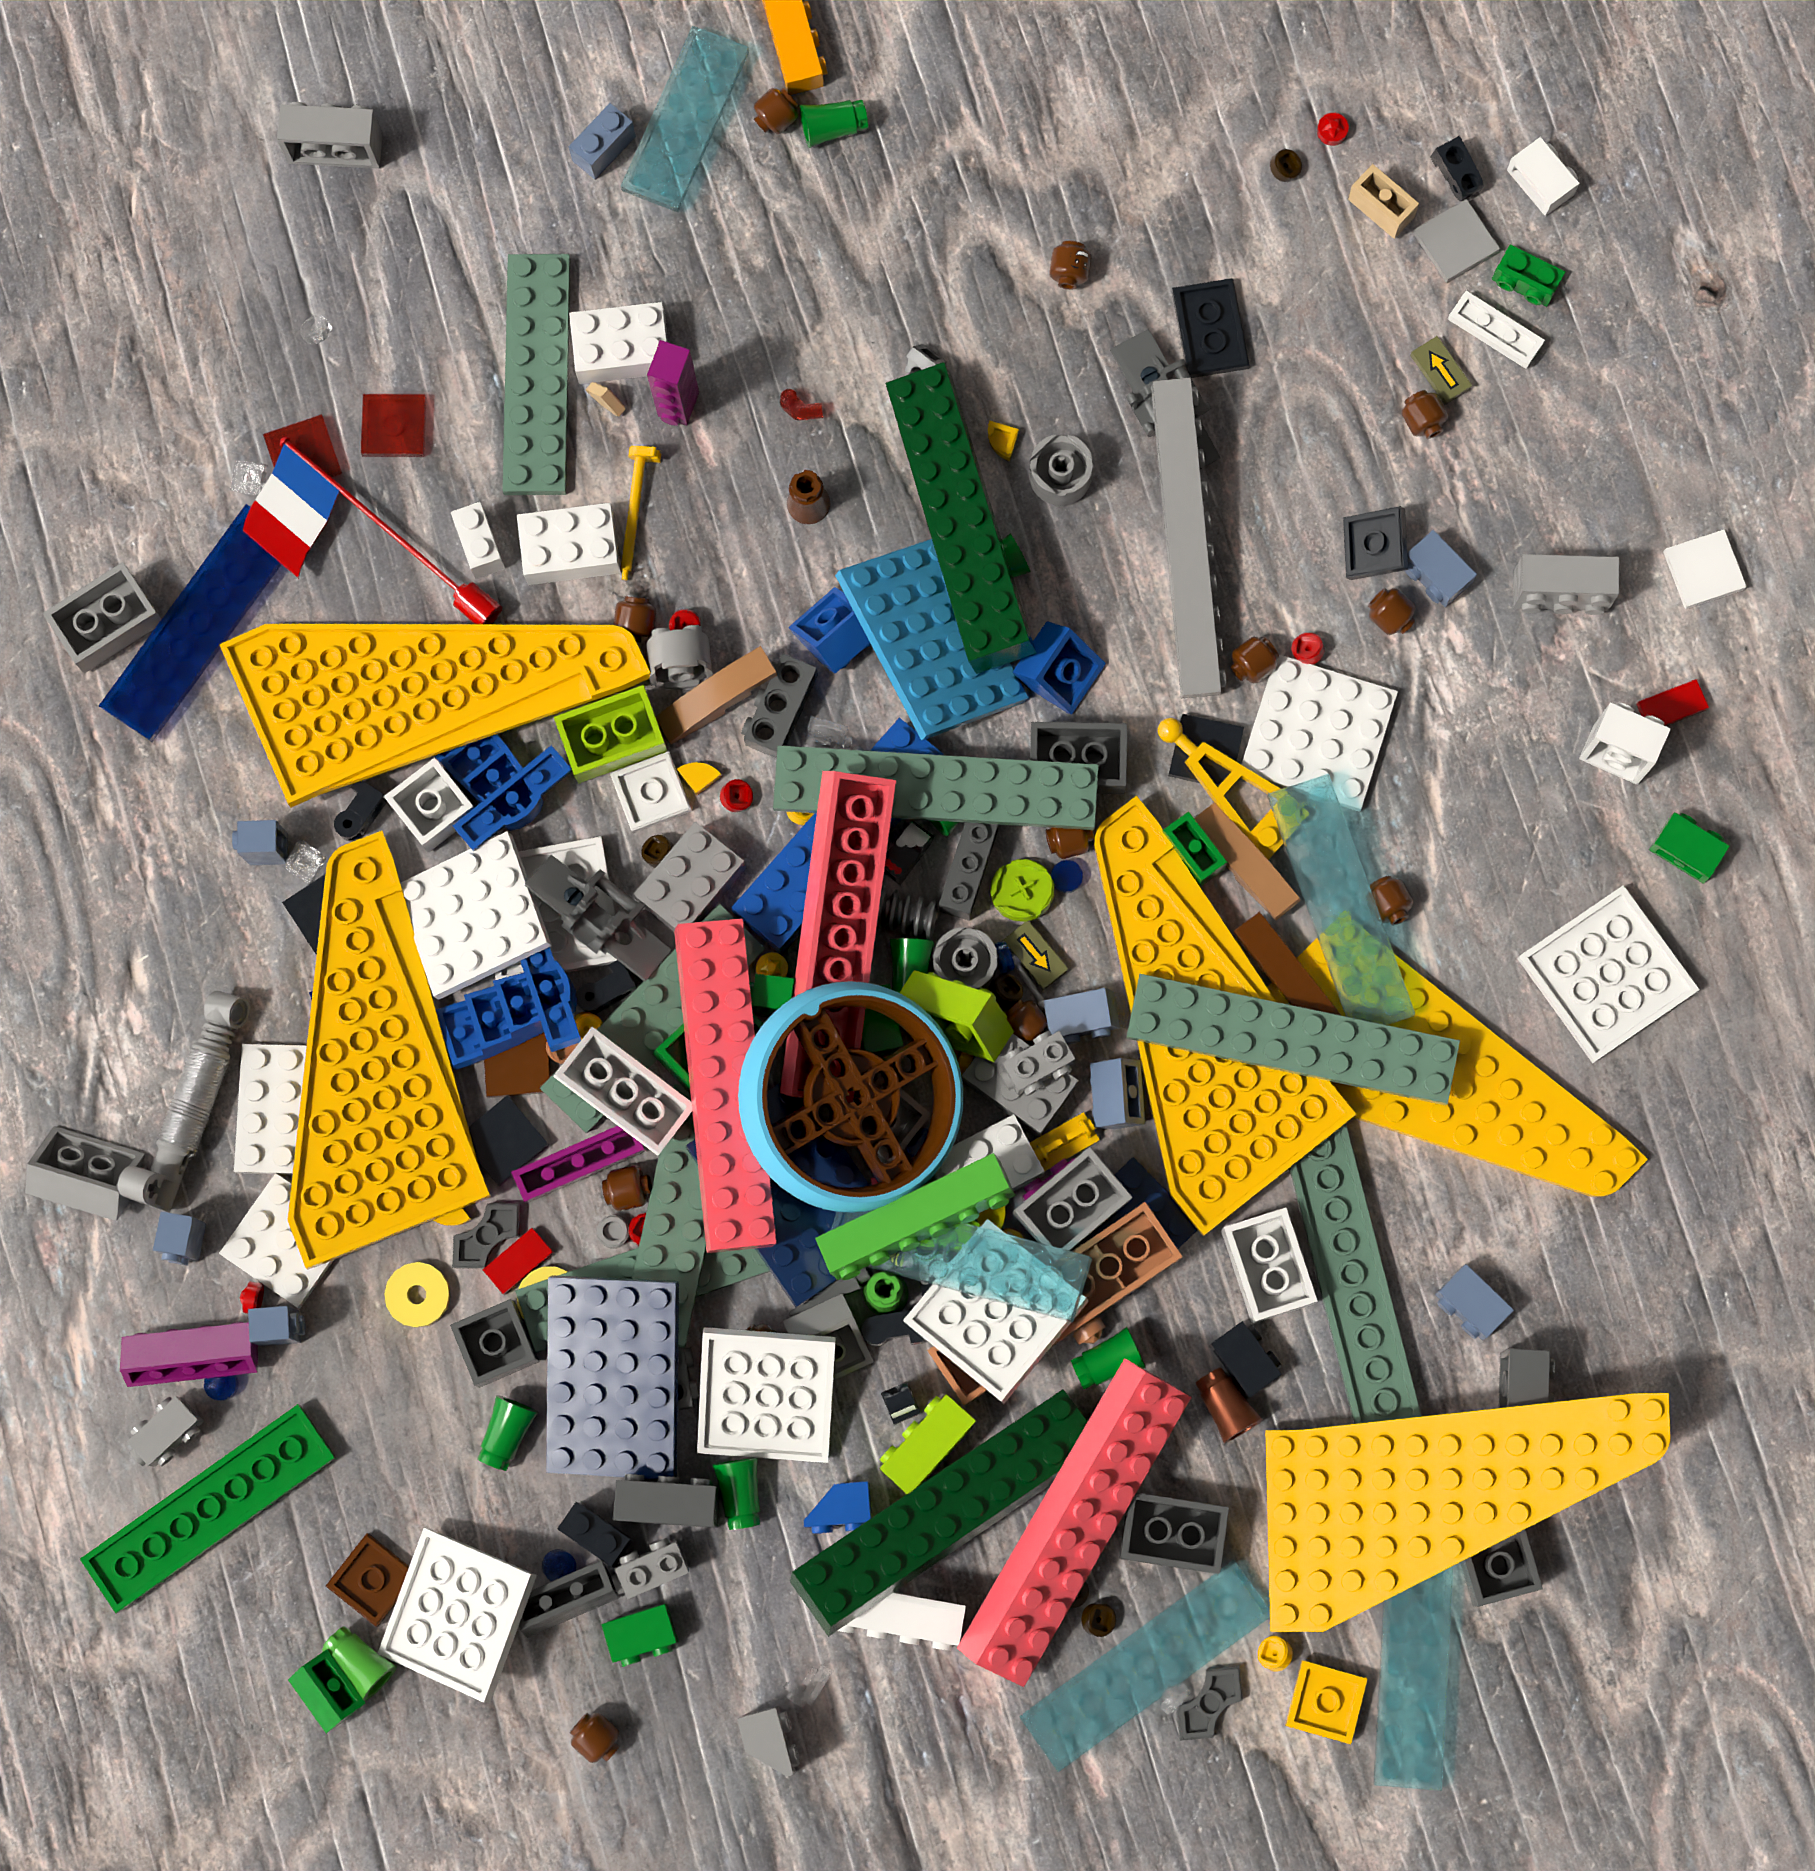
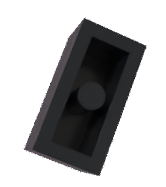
[1209,1321,1282,1399]
[557,1501,633,1567]

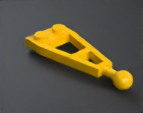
[1158,718,1310,860]

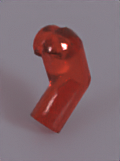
[779,389,823,421]

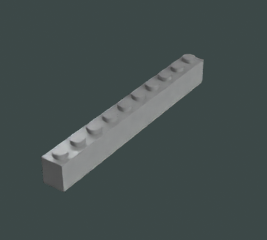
[1151,378,1226,699]

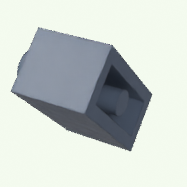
[568,103,636,180]
[1404,530,1477,608]
[232,820,288,865]
[1044,988,1120,1045]
[1090,1058,1145,1129]
[153,1212,207,1266]
[1435,1264,1514,1340]
[248,1306,306,1346]

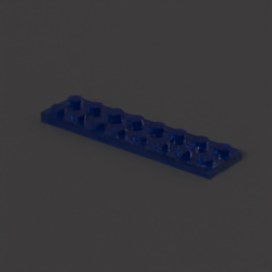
[99,504,282,742]

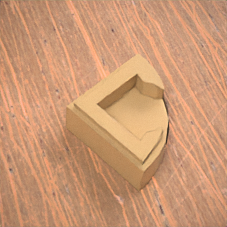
[585,382,626,417]

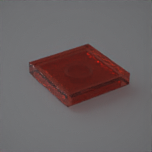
[361,394,427,457]
[263,414,343,477]

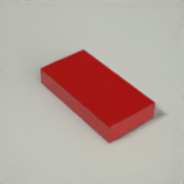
[1636,679,1709,726]
[483,1228,554,1295]

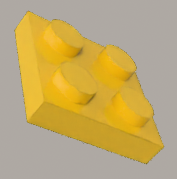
[1285,1660,1367,1744]

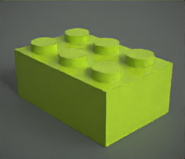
[554,685,668,784]
[900,970,1014,1062]
[879,1394,976,1494]

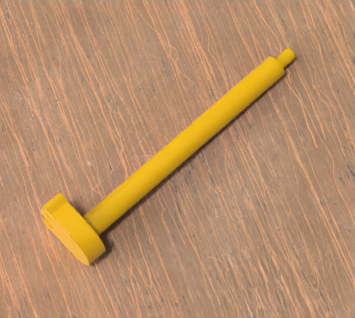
[620,446,661,581]

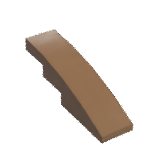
[655,646,778,744]
[1194,803,1301,920]

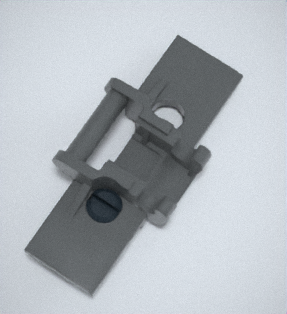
[1110,329,1221,469]
[524,855,671,981]

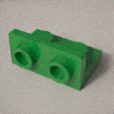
[1492,244,1566,307]

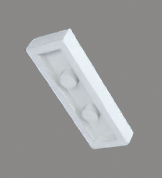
[1448,291,1545,369]

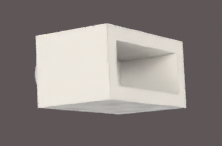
[1507,137,1579,216]
[451,502,505,579]

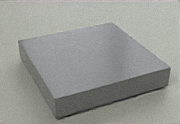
[1413,199,1500,283]

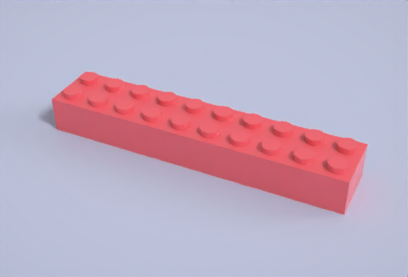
[780,771,896,1103]
[674,919,776,1253]
[957,1358,1191,1687]

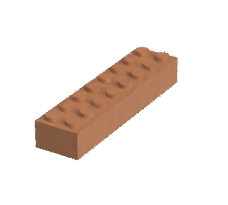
[927,1202,1183,1406]

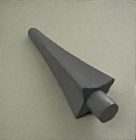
[789,1267,871,1317]

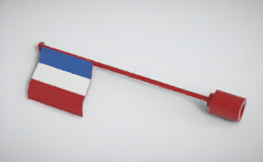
[243,436,503,624]

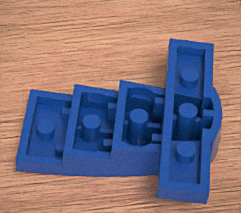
[434,734,572,852]
[436,947,581,1070]

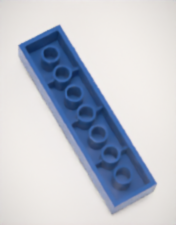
[731,717,944,955]

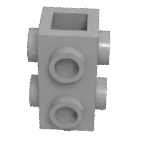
[1000,1031,1075,1096]
[127,1396,204,1467]
[611,1537,689,1600]

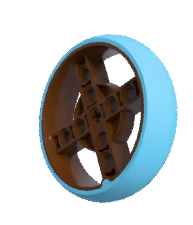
[738,981,963,1213]

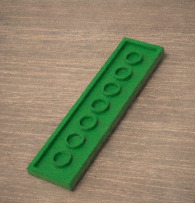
[80,1404,336,1614]

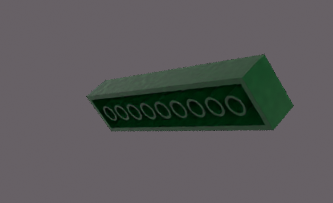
[885,362,1036,674]
[790,1389,1087,1637]

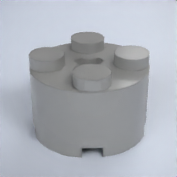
[1029,435,1093,507]
[646,625,713,690]
[933,927,997,990]

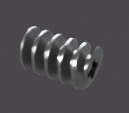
[877,886,939,940]

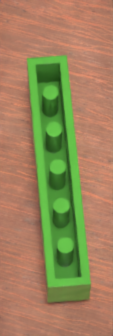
[815,1153,1016,1280]

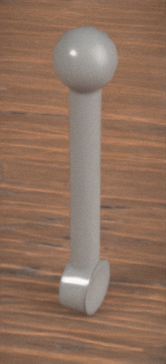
[1009,954,1045,1012]

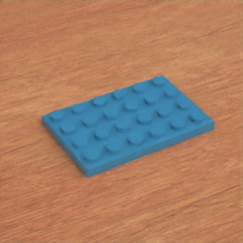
[835,539,1028,741]

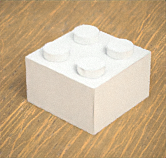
[384,757,474,853]

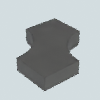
[452,1203,521,1269]
[1176,1666,1243,1741]

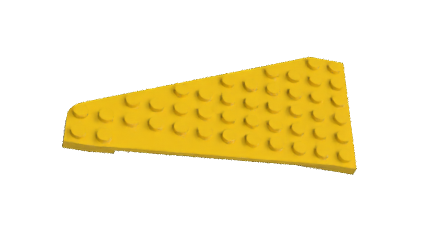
[219,624,651,808]
[1094,796,1356,1236]
[288,830,491,1270]
[1267,910,1648,1197]
[1265,1393,1671,1632]

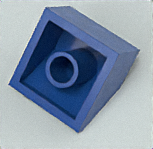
[788,587,871,674]
[1012,621,1106,715]

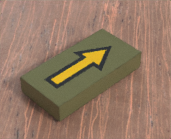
[1410,336,1472,405]
[1003,921,1068,991]

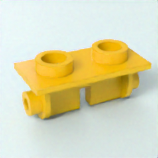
[1030,1112,1100,1171]

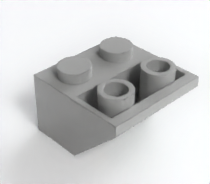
[737,1706,801,1776]

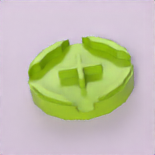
[990,859,1054,922]

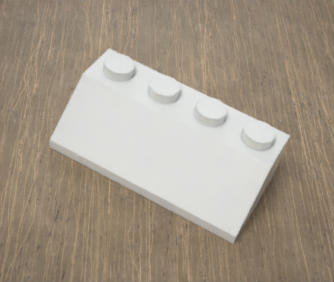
[553,1027,692,1156]
[838,1593,966,1651]

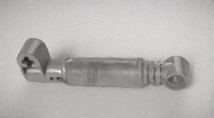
[118,991,250,1213]

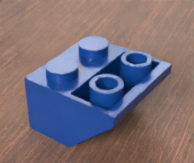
[804,1481,872,1534]

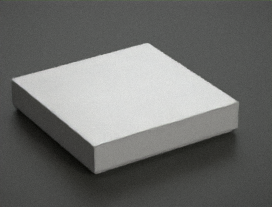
[1663,530,1746,609]
[610,751,692,833]

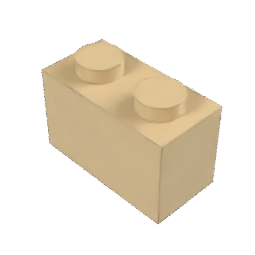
[1348,164,1419,239]

